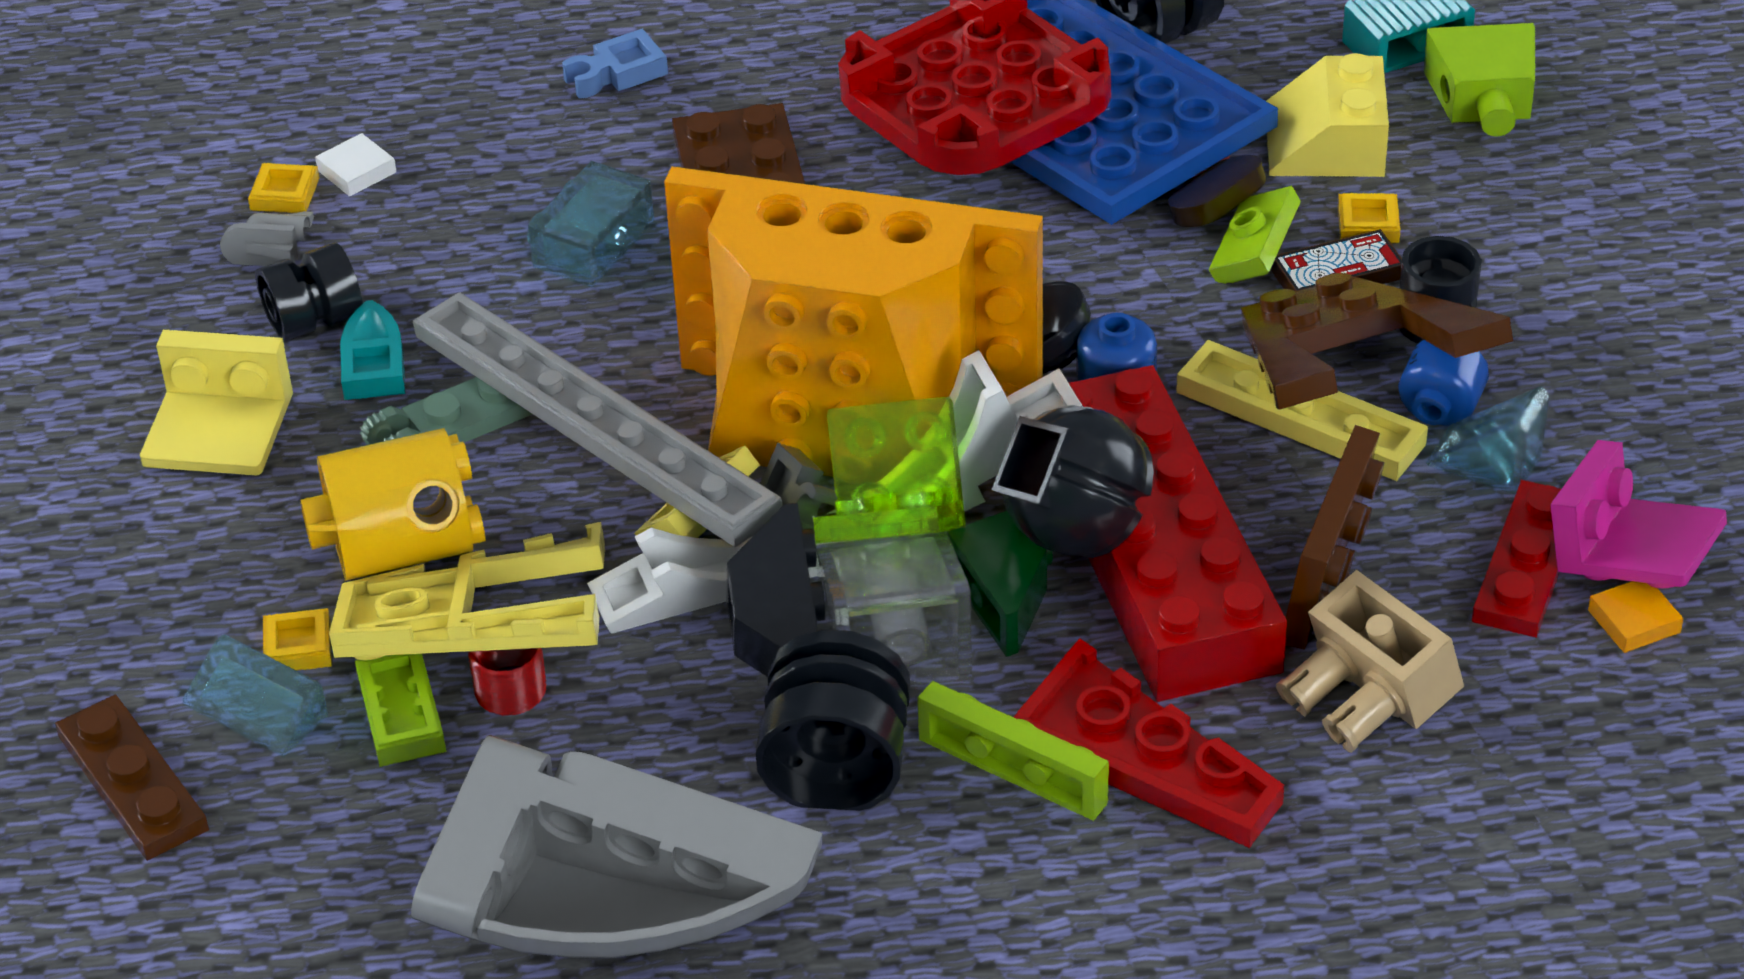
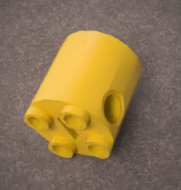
[300,428,486,581]

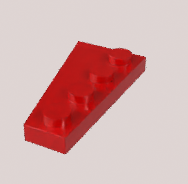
[1013,638,1284,848]

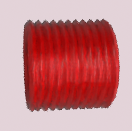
[468,648,547,716]

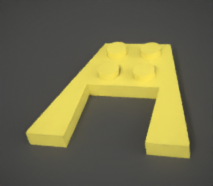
[329,522,605,660]

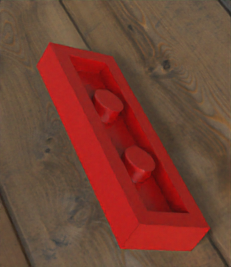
[1472,479,1561,638]

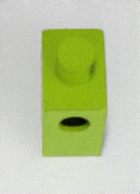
[1424,23,1535,137]

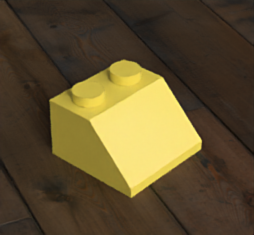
[1266,53,1389,177]

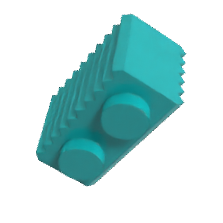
[1342,0,1476,73]

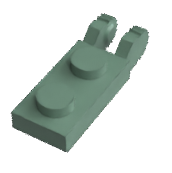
[360,377,532,445]

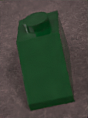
[947,511,1053,657]

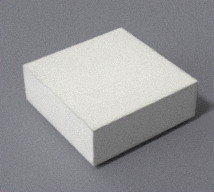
[315,133,396,196]

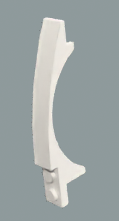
[587,350,1082,634]

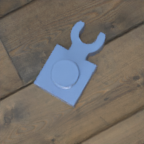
[562,28,668,98]

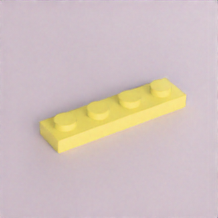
[1176,340,1428,481]

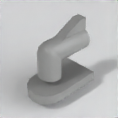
[220,211,314,266]

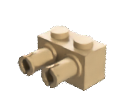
[1276,570,1464,753]

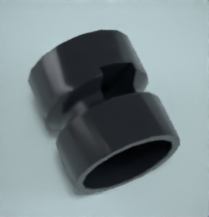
[1399,236,1482,343]
[255,242,363,342]

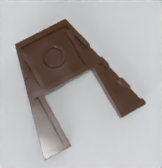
[1241,273,1513,410]

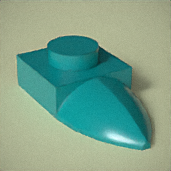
[340,300,406,400]

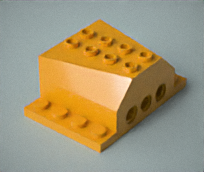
[664,166,1043,484]

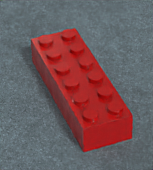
[1068,365,1287,702]

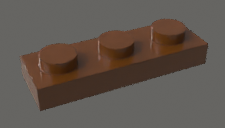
[55,694,209,861]

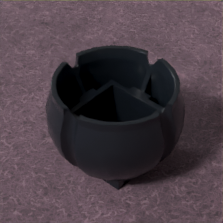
[991,405,1154,558]

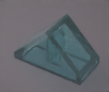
[1426,386,1550,495]

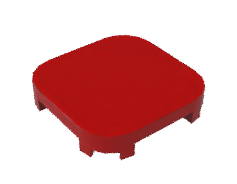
[838,0,1111,175]

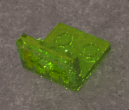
[813,397,966,543]

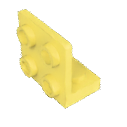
[140,329,293,476]

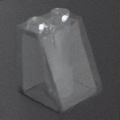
[816,529,972,690]

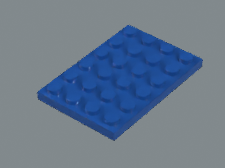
[1011,0,1278,225]

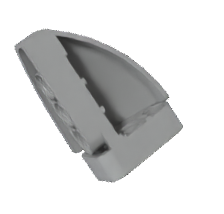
[411,735,823,958]

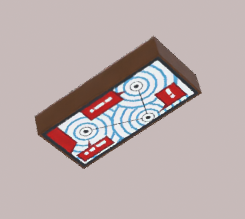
[1271,229,1402,292]

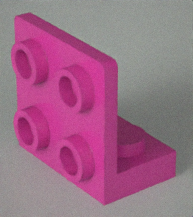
[1551,440,1727,588]

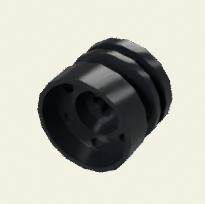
[756,629,910,811]

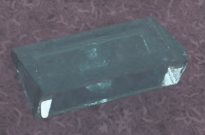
[182,634,328,757]

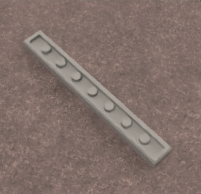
[413,292,782,547]

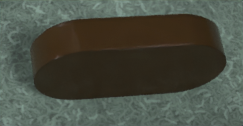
[1168,155,1266,227]

